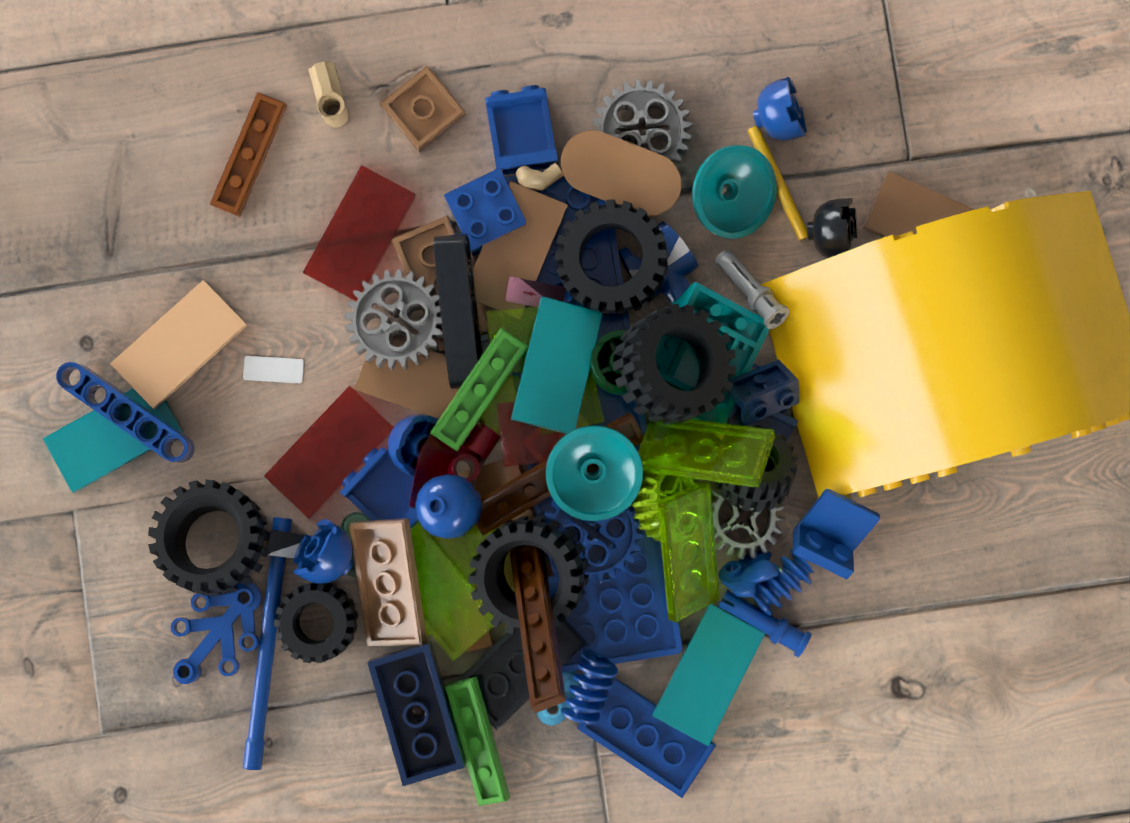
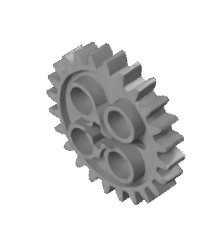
[593,79,692,164]
[344,269,444,371]

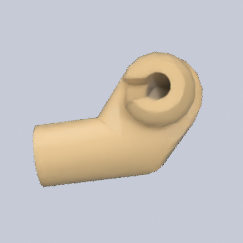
[516,163,564,191]

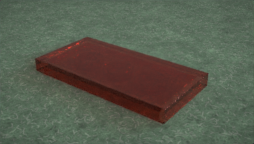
[302,165,416,302]
[264,386,394,519]

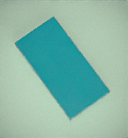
[511,296,603,434]
[42,388,184,493]
[651,604,765,746]

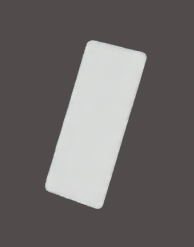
[243,356,304,384]

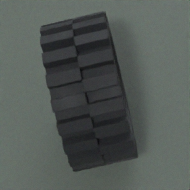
[555,199,668,316]
[613,304,736,424]
[148,479,270,596]
[468,516,589,635]

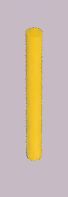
[747,126,808,241]

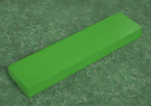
[430,328,528,451]
[444,677,511,806]

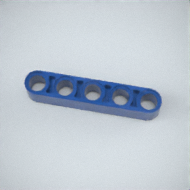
[56,362,195,463]

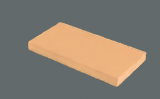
[110,280,247,410]

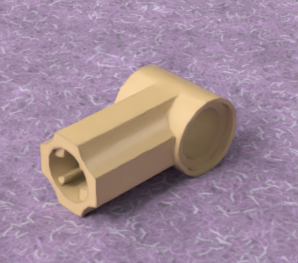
[308,61,349,128]

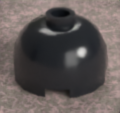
[807,198,857,258]

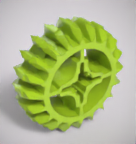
[630,457,703,543]

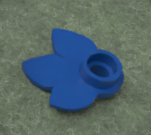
[718,550,779,597]

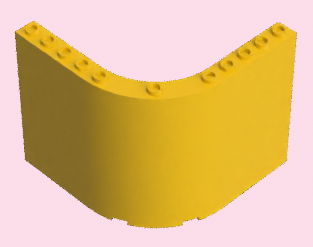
[760,190,1130,499]

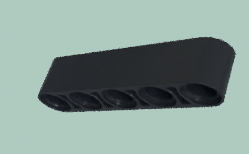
[433,233,482,389]

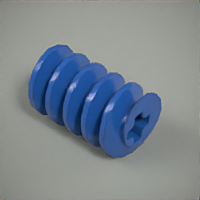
[752,548,814,616]
[560,650,618,724]

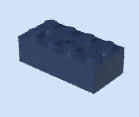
[367,641,466,786]

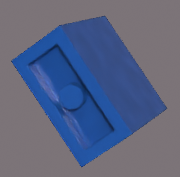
[485,85,558,175]
[340,447,419,529]

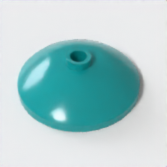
[692,145,777,239]
[546,425,643,521]

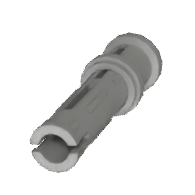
[715,250,789,329]

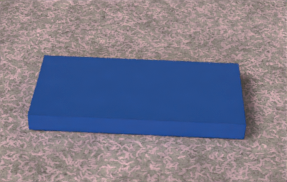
[577,677,716,798]

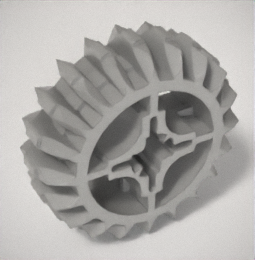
[700,488,786,559]

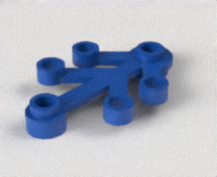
[171,582,262,684]

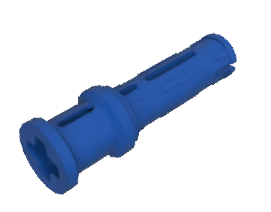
[718,590,812,658]

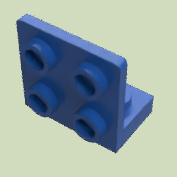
[444,169,526,256]
[793,489,880,580]

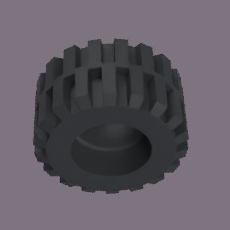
[713,425,798,512]
[274,583,358,663]

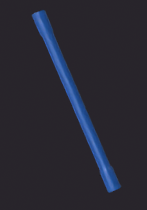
[242,517,292,770]

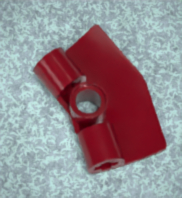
[409,423,500,508]

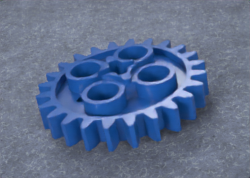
[544,501,644,583]

